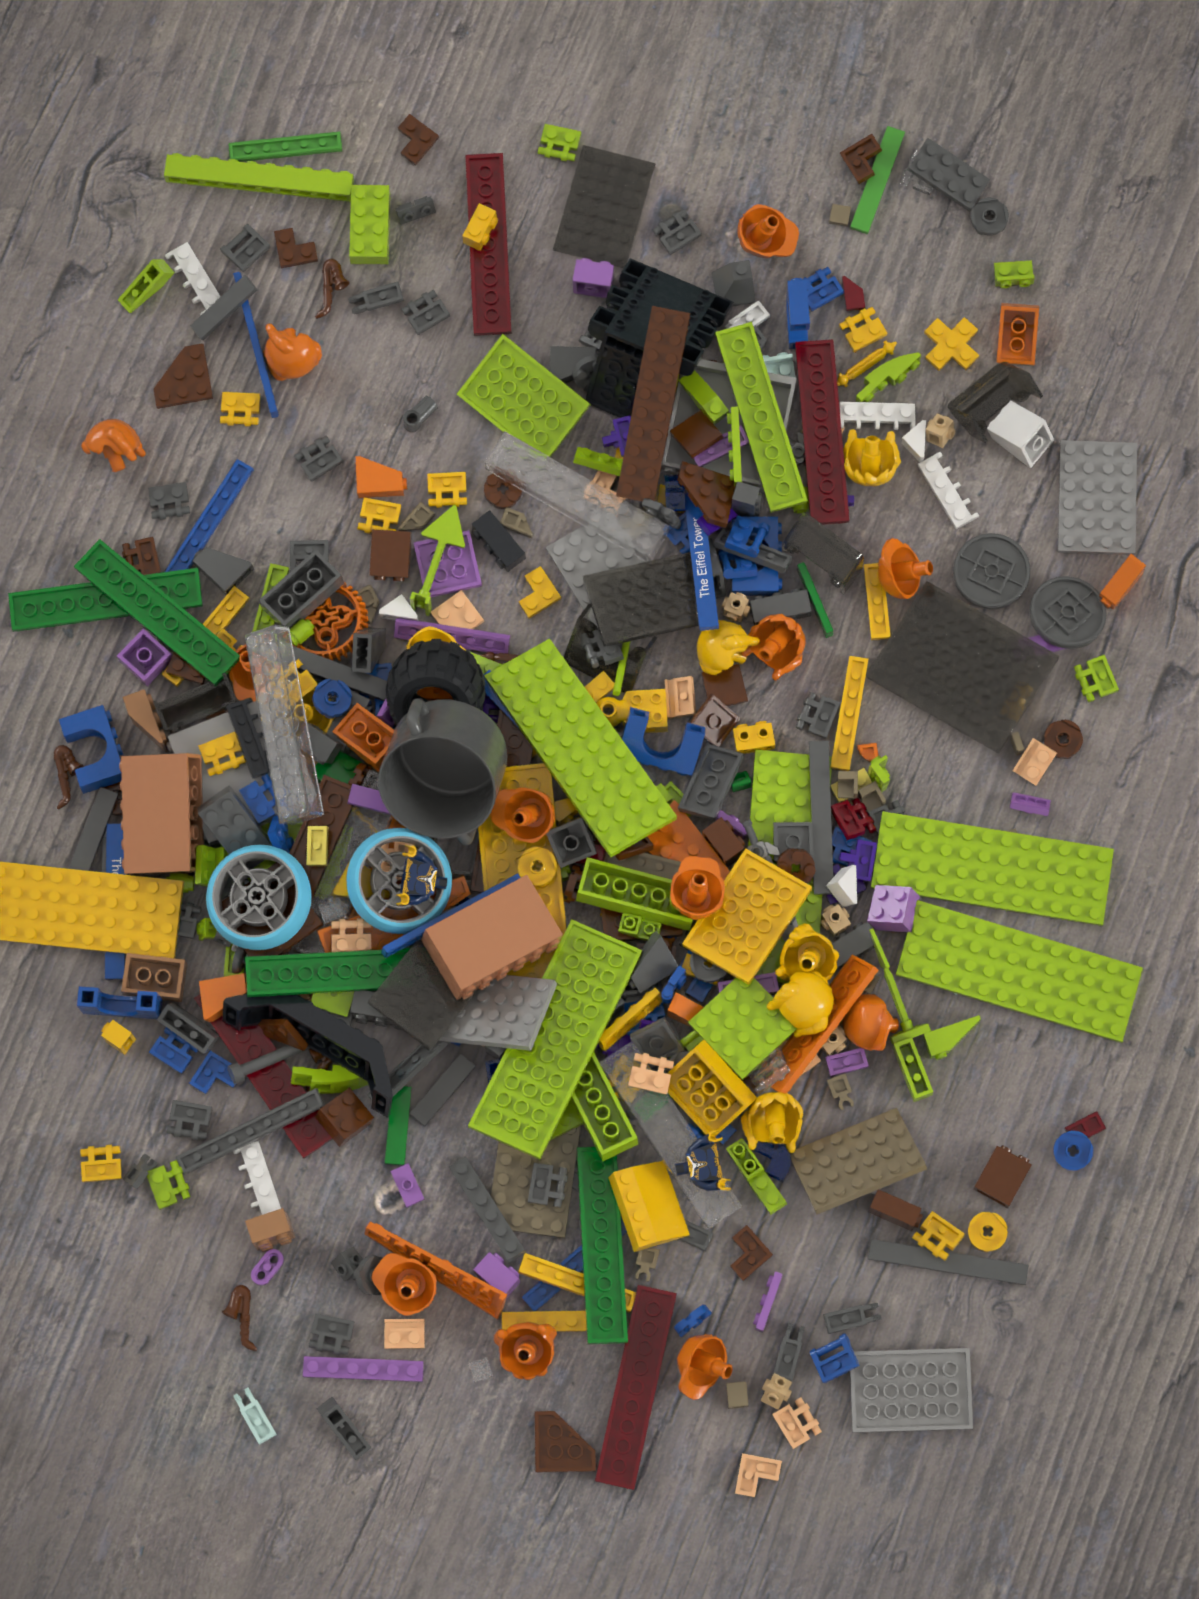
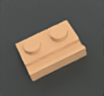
[664,676,696,719]
[1012,738,1057,786]
[384,1319,425,1349]

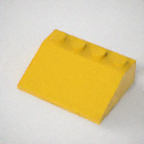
[667,1040,757,1137]
[608,1161,690,1252]

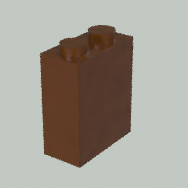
[369,529,412,582]
[973,1145,1032,1208]
[868,1189,923,1231]

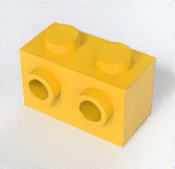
[462,203,498,251]
[733,721,775,754]

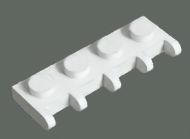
[165,242,220,315]
[839,402,915,430]
[918,452,979,530]
[233,1141,281,1215]

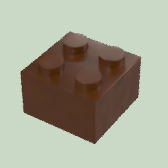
[702,817,745,868]
[315,1087,374,1147]

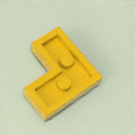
[518,566,561,619]

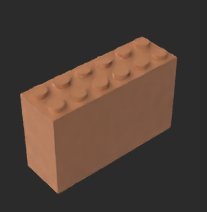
[119,753,204,874]
[421,875,563,1000]

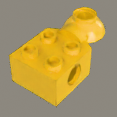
[596,689,668,733]

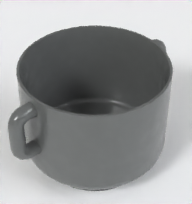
[378,698,507,846]

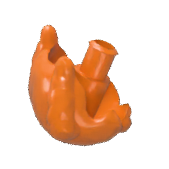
[263,323,322,381]
[81,419,146,472]
[741,614,806,680]
[494,1322,557,1380]

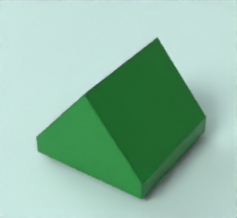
[731,771,752,792]

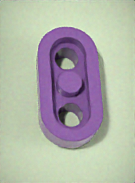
[251,1249,284,1286]

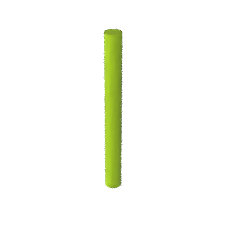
[613,634,631,696]

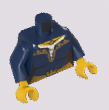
[396,845,447,906]
[675,1129,731,1191]

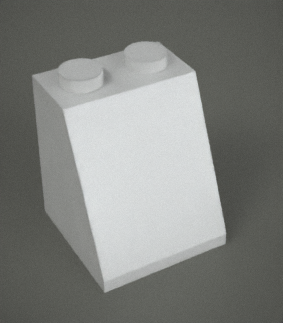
[987,400,1054,468]

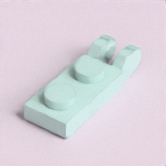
[234,1387,277,1445]

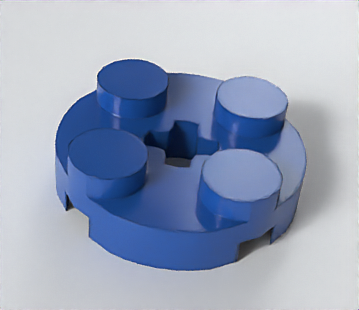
[312,679,352,719]
[1053,1131,1093,1171]
[674,1304,712,1337]

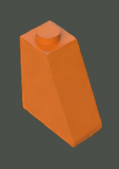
[355,456,407,498]
[1099,554,1146,610]
[199,973,247,1022]
[668,992,704,1028]

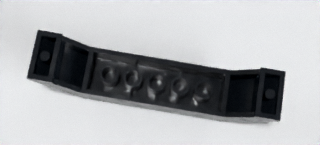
[222,994,393,1118]

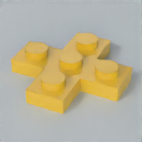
[924,317,979,371]

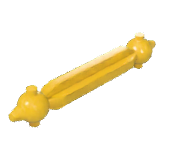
[837,341,897,387]

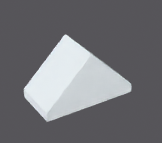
[901,420,926,462]
[379,594,418,621]
[826,865,857,907]

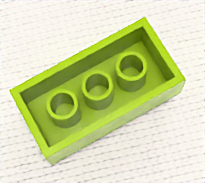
[349,185,390,264]

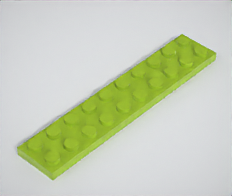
[715,322,808,513]

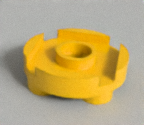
[517,846,557,886]
[967,1212,1008,1252]

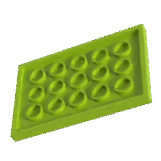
[457,334,591,465]

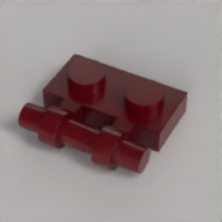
[831,798,877,840]

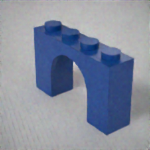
[786,278,810,349]
[732,517,782,596]
[59,705,123,794]
[621,707,705,776]
[77,986,163,1019]

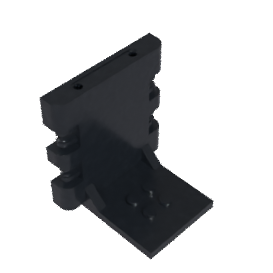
[585,258,734,418]

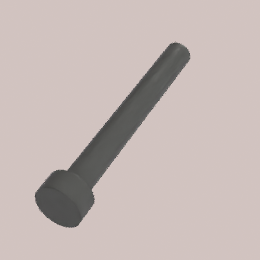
[227,1045,310,1084]

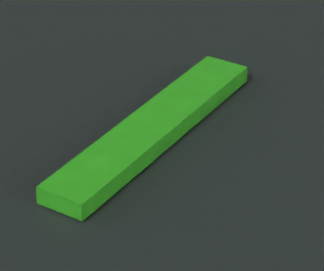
[850,126,905,234]
[229,132,342,162]

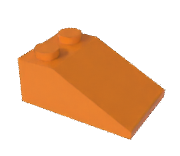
[997,303,1039,365]
[332,703,394,772]

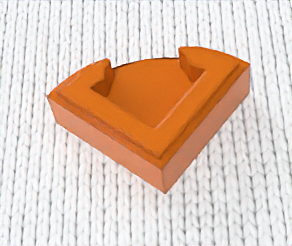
[857,743,878,762]

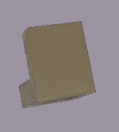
[838,771,858,798]
[858,781,886,812]
[726,1381,749,1409]

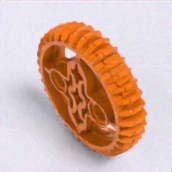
[279,582,369,662]

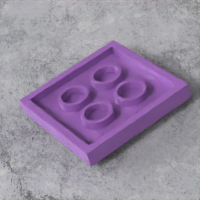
[413,530,482,597]

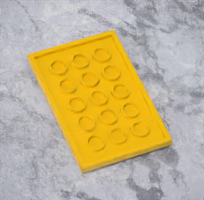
[682,848,812,985]

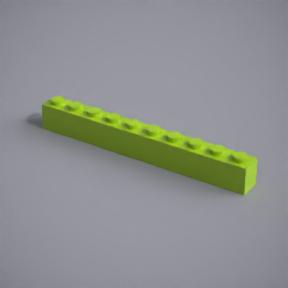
[164,153,354,202]

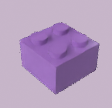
[573,258,614,298]
[117,628,172,686]
[867,885,920,932]
[473,1252,520,1299]

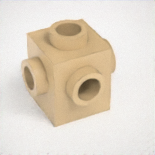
[926,413,955,448]
[722,592,751,622]
[820,904,851,937]
[821,1026,847,1056]
[761,1373,792,1410]

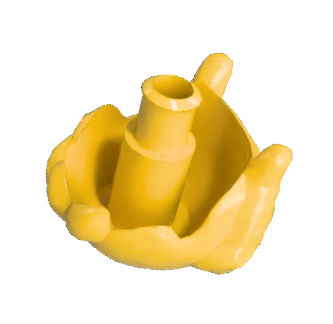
[843,429,901,487]
[697,620,760,675]
[775,923,839,982]
[767,971,834,1038]
[741,1092,803,1153]

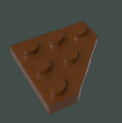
[153,343,213,409]
[677,461,735,528]
[535,1411,596,1473]

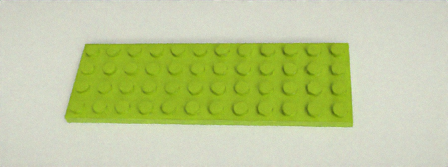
[484,638,677,857]
[747,750,832,984]
[870,811,1114,926]
[895,900,1143,1043]
[468,919,643,1160]

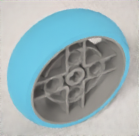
[346,828,452,934]
[206,845,311,950]

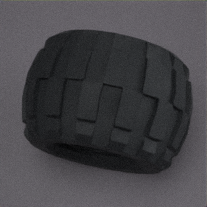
[385,639,486,725]

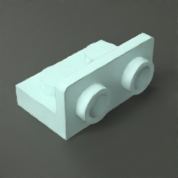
[763,352,796,378]

